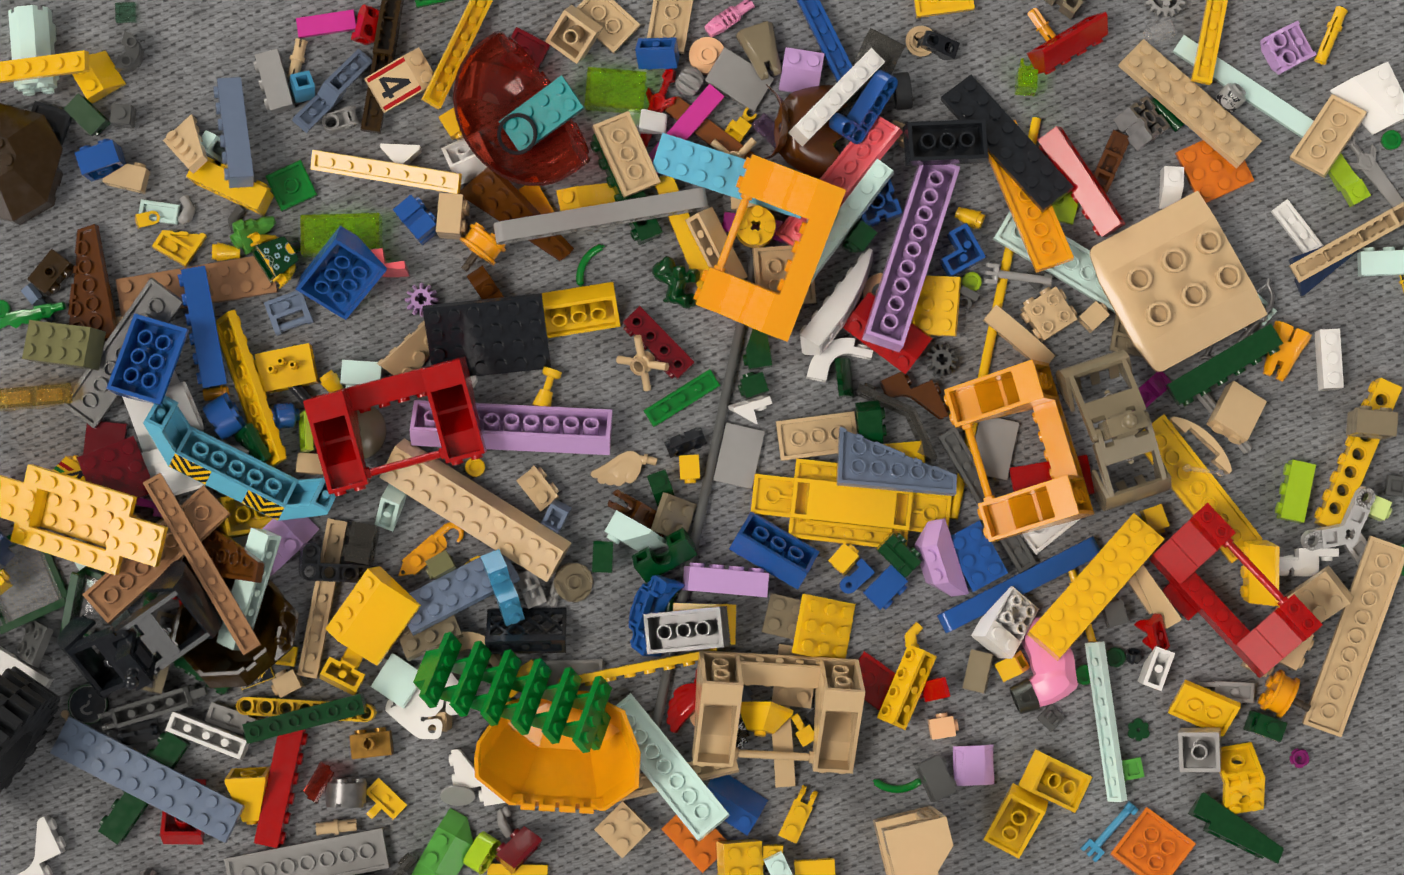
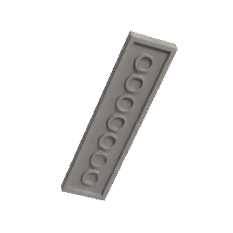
[224,828,390,875]

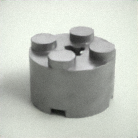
[325,777,367,808]

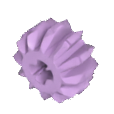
[405,283,439,317]

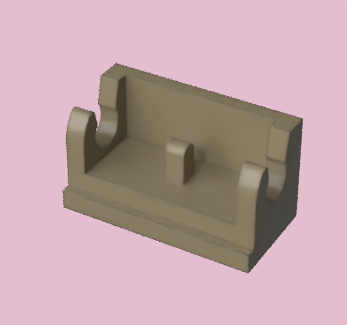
[962,649,994,694]

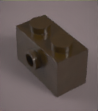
[27,249,74,296]

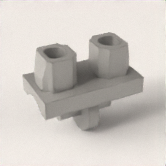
[518,571,547,609]

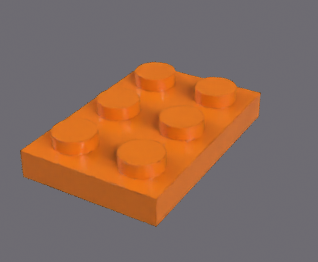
[661,814,727,873]

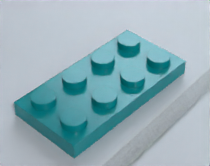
[499,75,585,151]

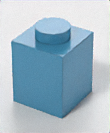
[290,70,315,103]

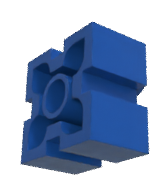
[860,179,902,227]
[393,195,437,246]

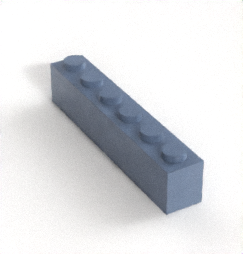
[213,77,254,188]

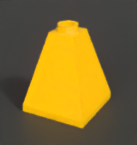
[225,766,271,825]

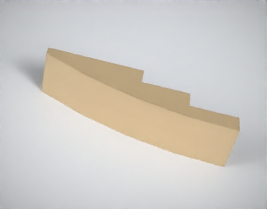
[983,305,1055,363]

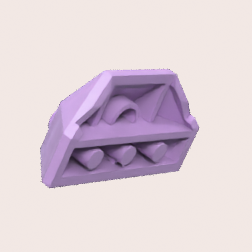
[262,517,319,577]
[914,518,969,597]

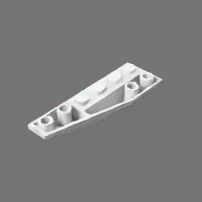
[799,248,873,355]

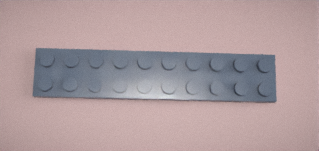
[50,717,245,843]

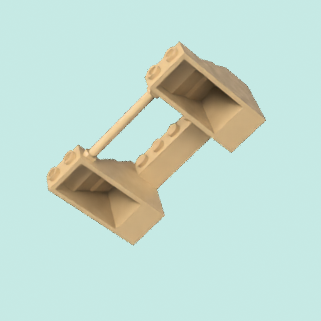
[692,650,865,774]
[873,805,953,875]

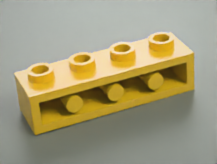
[877,644,937,730]

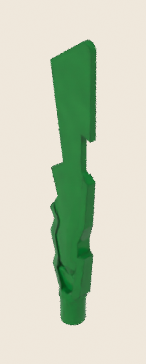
[0,302,66,329]

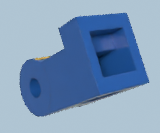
[839,558,875,594]

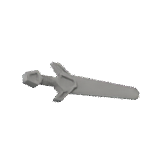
[1346,135,1404,207]

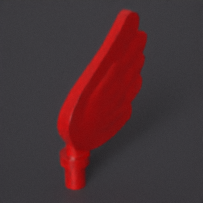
[666,669,697,733]

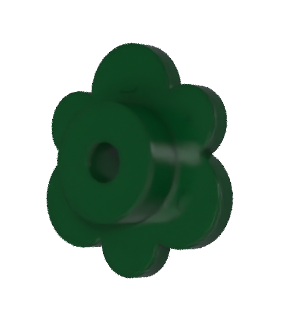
[1127,718,1150,741]

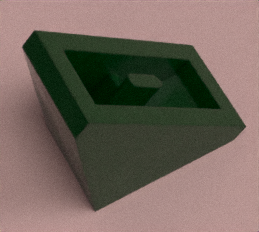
[592,541,614,573]

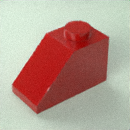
[919,676,950,702]

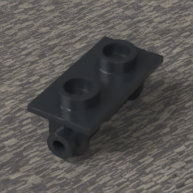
[664,428,707,458]
[117,718,161,745]

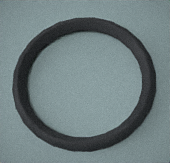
[497,113,537,155]

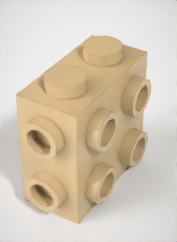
[1020,287,1077,342]

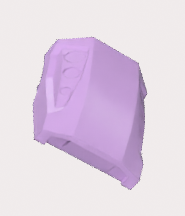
[1260,21,1317,75]
[953,744,994,786]

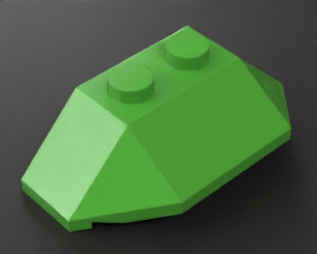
[412,808,473,875]

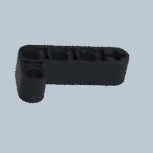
[299,542,374,583]

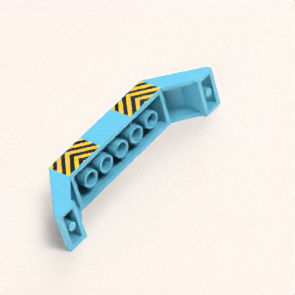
[143,396,336,521]

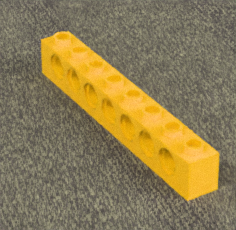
[1314,378,1402,527]

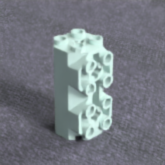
[8,5,60,96]

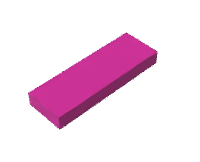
[296,9,356,39]

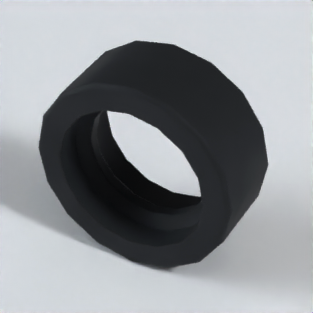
[892,72,913,111]

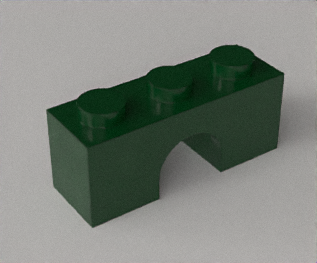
[632,527,697,583]

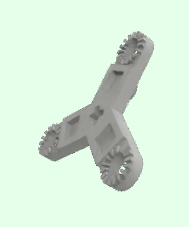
[1300,486,1376,566]

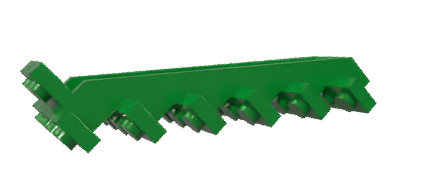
[413,632,612,753]

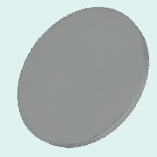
[440,785,475,806]

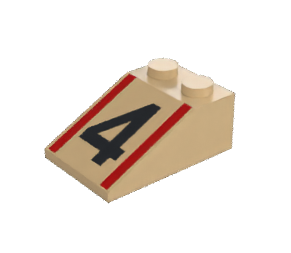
[364,47,434,113]

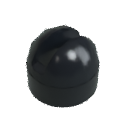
[1126,648,1142,665]

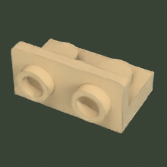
[516,466,559,512]

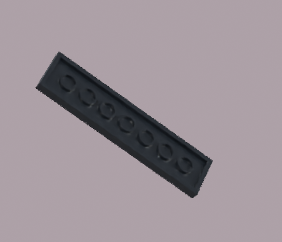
[941,75,1074,213]

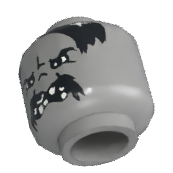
[1216,83,1246,112]

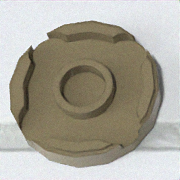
[554,563,593,602]

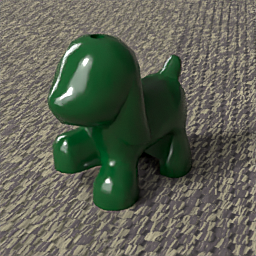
[652,256,700,309]

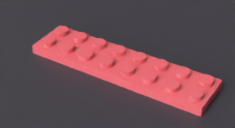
[776,116,903,247]

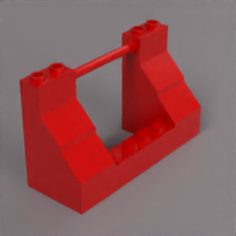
[303,356,487,497]
[1149,503,1323,678]

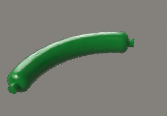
[576,244,604,287]
[873,778,922,793]

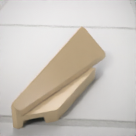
[1128,565,1182,629]

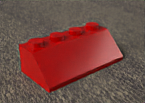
[1026,12,1108,75]
[843,291,933,375]

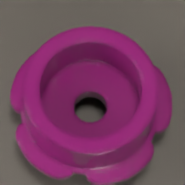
[1289,748,1309,768]

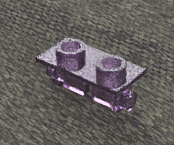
[752,113,781,150]

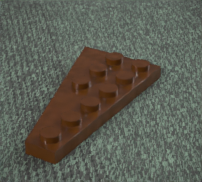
[459,163,574,261]
[68,224,117,342]
[182,528,265,583]

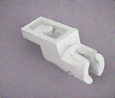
[1279,548,1339,577]

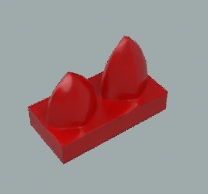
[1134,613,1170,651]

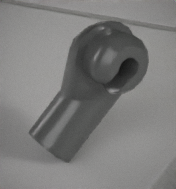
[228,205,246,233]

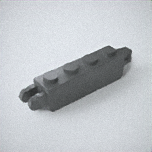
[97,684,208,731]

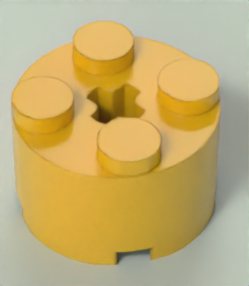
[737,205,776,248]

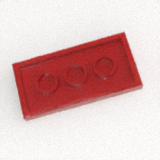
[1009,455,1094,495]

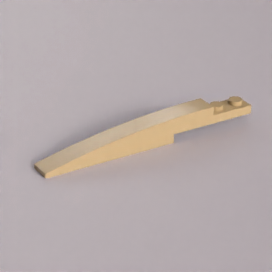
[1289,202,1404,283]

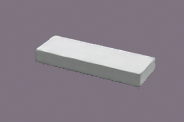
[1271,199,1324,253]

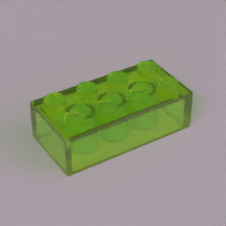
[300,213,383,257]

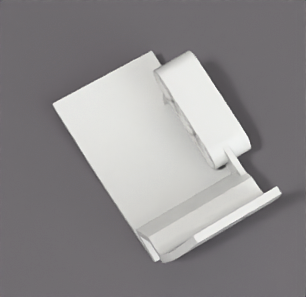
[122,370,205,495]

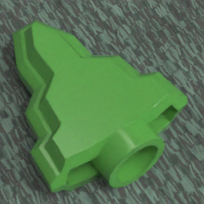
[230,216,276,255]

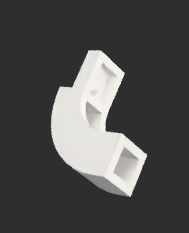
[806,338,873,382]

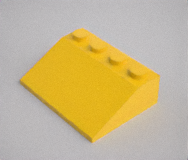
[325,566,421,666]

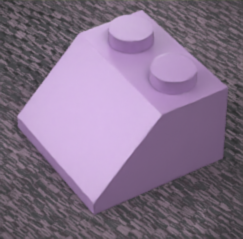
[779,47,824,93]

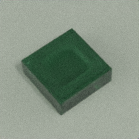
[115,2,136,23]

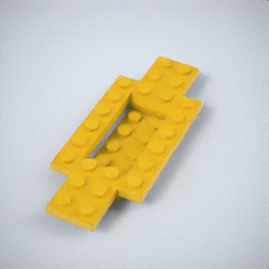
[751,458,952,547]
[0,464,168,575]

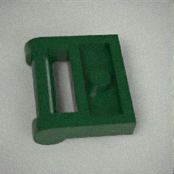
[234,423,271,463]

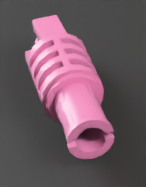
[704,0,755,37]

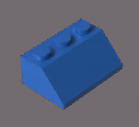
[706,775,768,835]

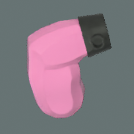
[1009,616,1078,715]

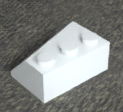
[1330,62,1404,135]

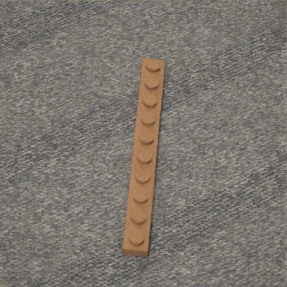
[143,473,262,656]

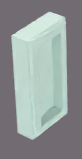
[139,199,181,225]

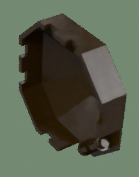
[0,103,63,225]
[171,577,299,688]

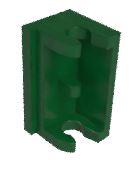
[64,93,111,136]

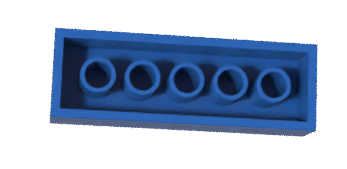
[178,265,227,388]

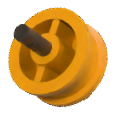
[459,222,506,272]
[1258,669,1311,718]

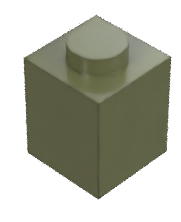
[425,550,457,580]

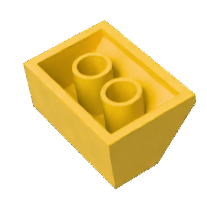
[1240,540,1280,606]

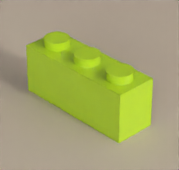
[1275,460,1316,524]

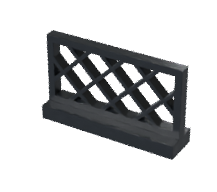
[485,608,567,654]

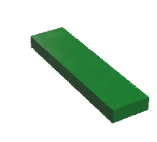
[643,369,720,427]

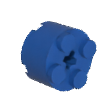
[203,392,247,440]

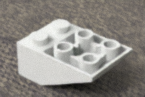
[971,586,1039,659]

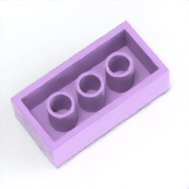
[682,563,769,597]

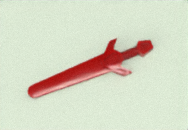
[639,69,677,148]

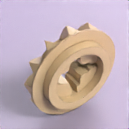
[905,26,932,57]

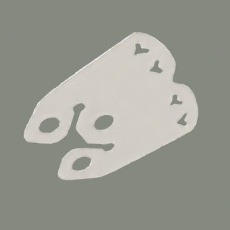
[385,663,458,739]

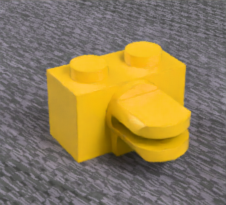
[319,648,365,696]

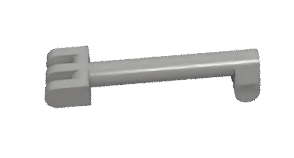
[984,262,1053,286]

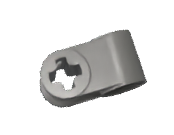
[322,105,361,134]

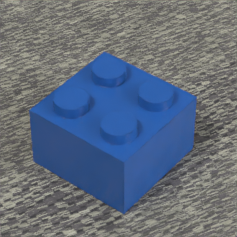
[74,139,127,182]

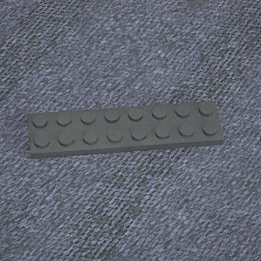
[62,278,183,428]

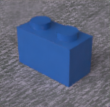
[635,37,680,70]
[862,565,908,610]

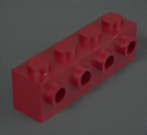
[623,306,695,380]

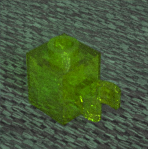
[1015,58,1038,96]

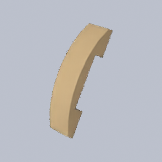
[1169,416,1232,475]
[772,706,795,788]

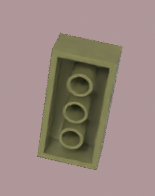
[22,320,106,371]

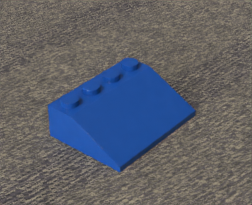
[295,226,387,320]
[106,313,189,405]

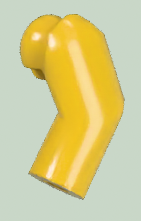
[904,622,923,648]

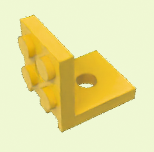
[1219,742,1265,814]

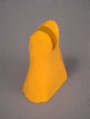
[1263,321,1312,382]

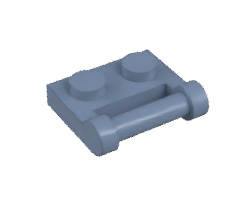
[264,290,314,336]

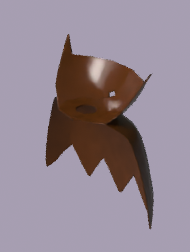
[764,84,848,179]

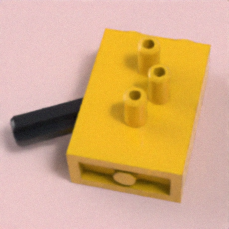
[253,343,319,406]

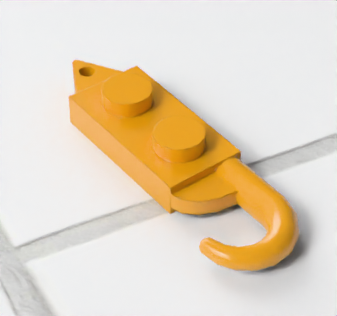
[398,522,464,576]

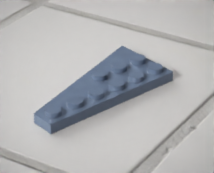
[837,427,957,496]

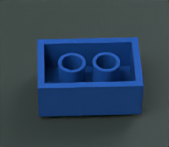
[951,520,1008,592]

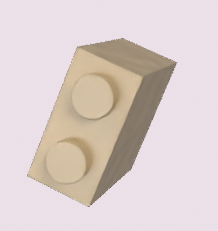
[1206,381,1267,445]

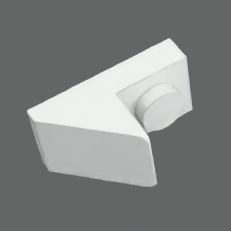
[630,109,668,134]
[728,394,772,424]

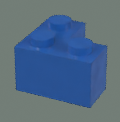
[940,223,986,277]

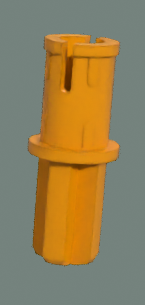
[1027,8,1056,41]

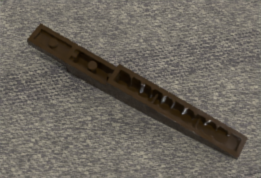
[361,0,404,134]

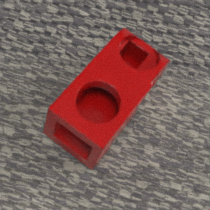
[351,4,380,45]

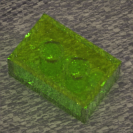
[584,67,647,113]

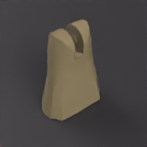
[736,21,782,80]

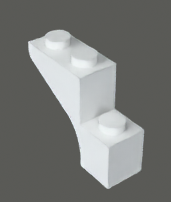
[449,749,506,806]
[17,815,66,875]

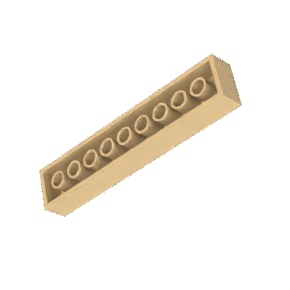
[380,438,572,582]

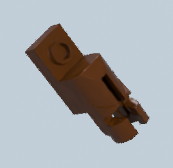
[607,489,664,537]

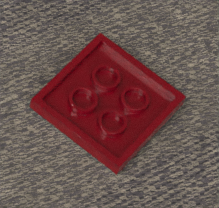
[76,436,151,498]

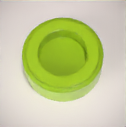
[961,272,982,292]

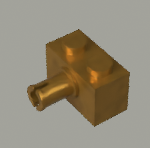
[349,727,394,759]

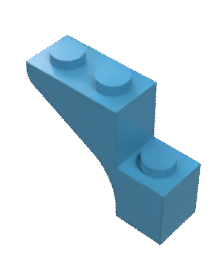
[480,549,525,626]

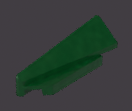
[1188,792,1284,864]

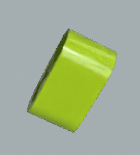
[463,831,501,874]

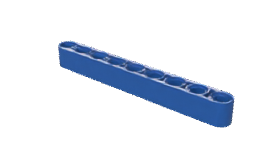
[937,536,1101,633]

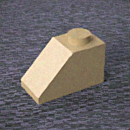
[102,162,150,194]

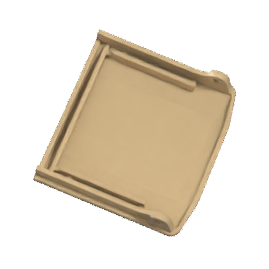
[1089,191,1268,372]

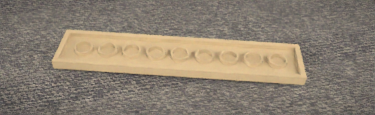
[1302,536,1404,737]

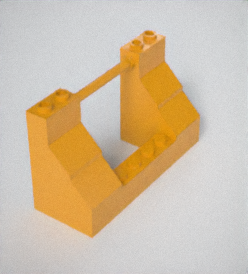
[693,154,846,342]
[944,359,1094,542]

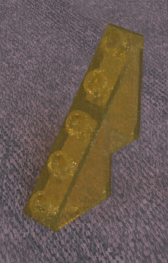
[0,383,72,412]

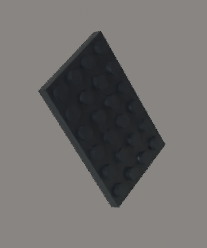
[422,293,551,376]

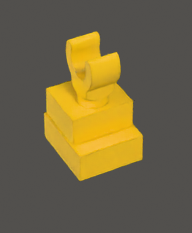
[725,107,757,143]
[791,713,814,747]

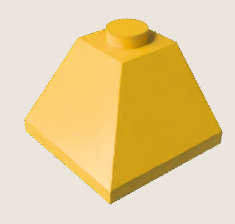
[740,702,793,737]

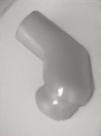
[178,195,195,225]

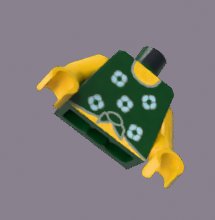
[247,232,302,289]

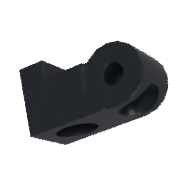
[920,31,960,60]

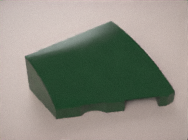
[835,358,854,399]

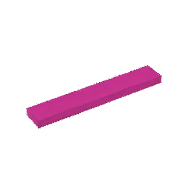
[648,84,725,175]

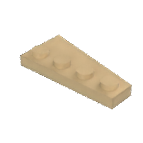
[163,114,208,174]
[376,321,430,375]

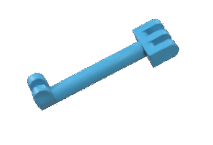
[1080,801,1139,862]

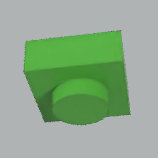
[1122,757,1144,781]

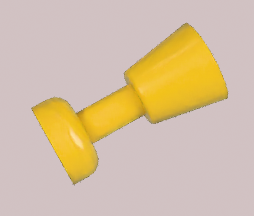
[532,367,562,407]

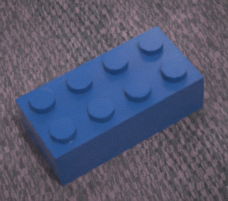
[729,511,820,590]

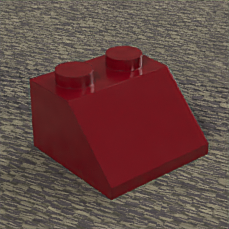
[495,826,542,874]

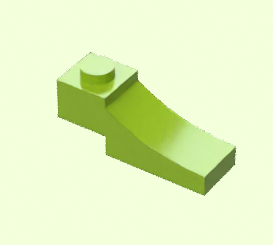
[1328,153,1371,207]

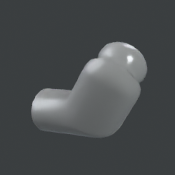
[497,806,513,838]

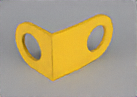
[135,211,160,229]

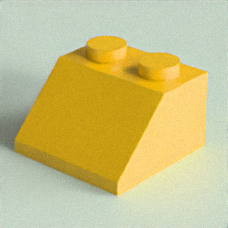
[72,51,126,104]

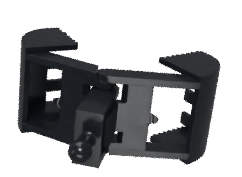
[58,561,223,699]

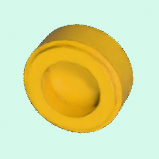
[465,458,485,477]

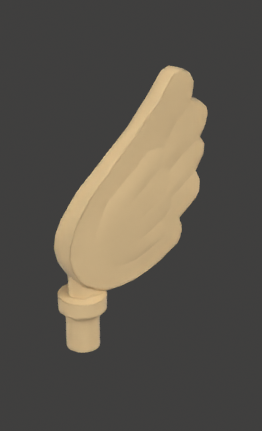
[591,451,658,486]

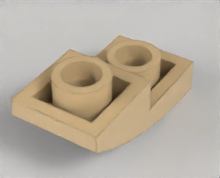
[295,452,323,475]

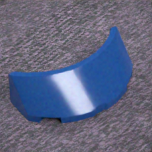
[629,575,685,657]

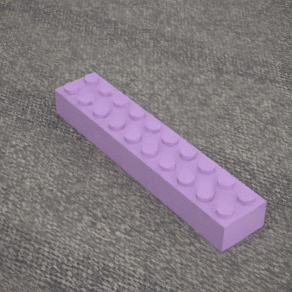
[862,164,960,352]
[410,400,612,455]

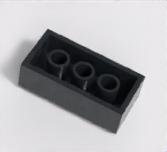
[903,119,988,166]

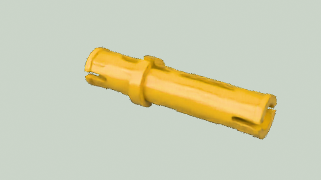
[1314,6,1348,65]

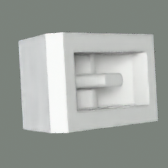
[380,143,422,165]

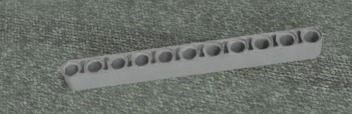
[493,188,709,245]

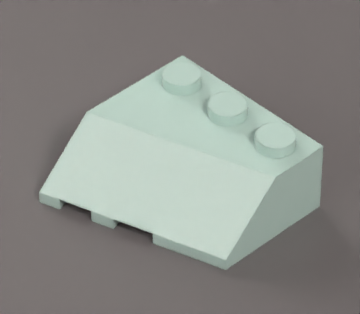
[605,510,668,552]

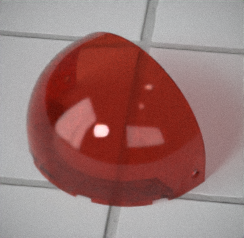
[453,31,590,186]

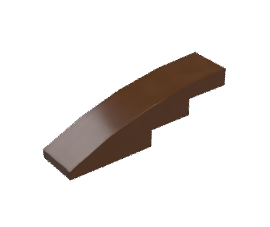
[1093,129,1129,194]

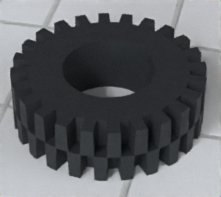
[0,666,60,793]

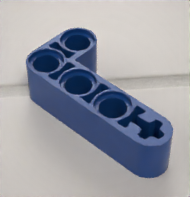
[829,70,898,144]

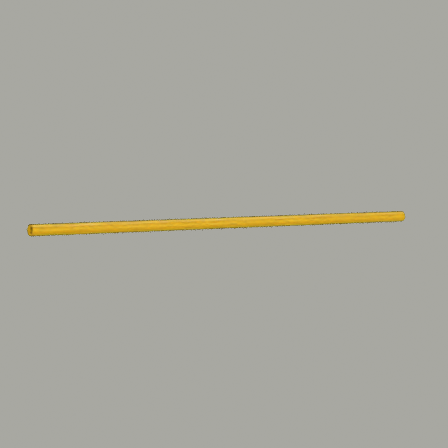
[950,117,1042,520]

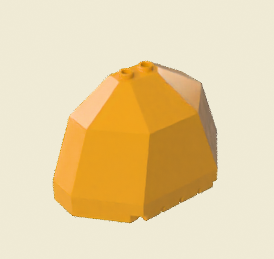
[474,691,641,814]

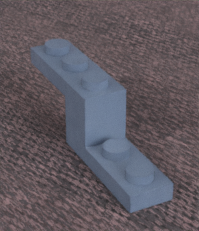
[292,49,372,133]

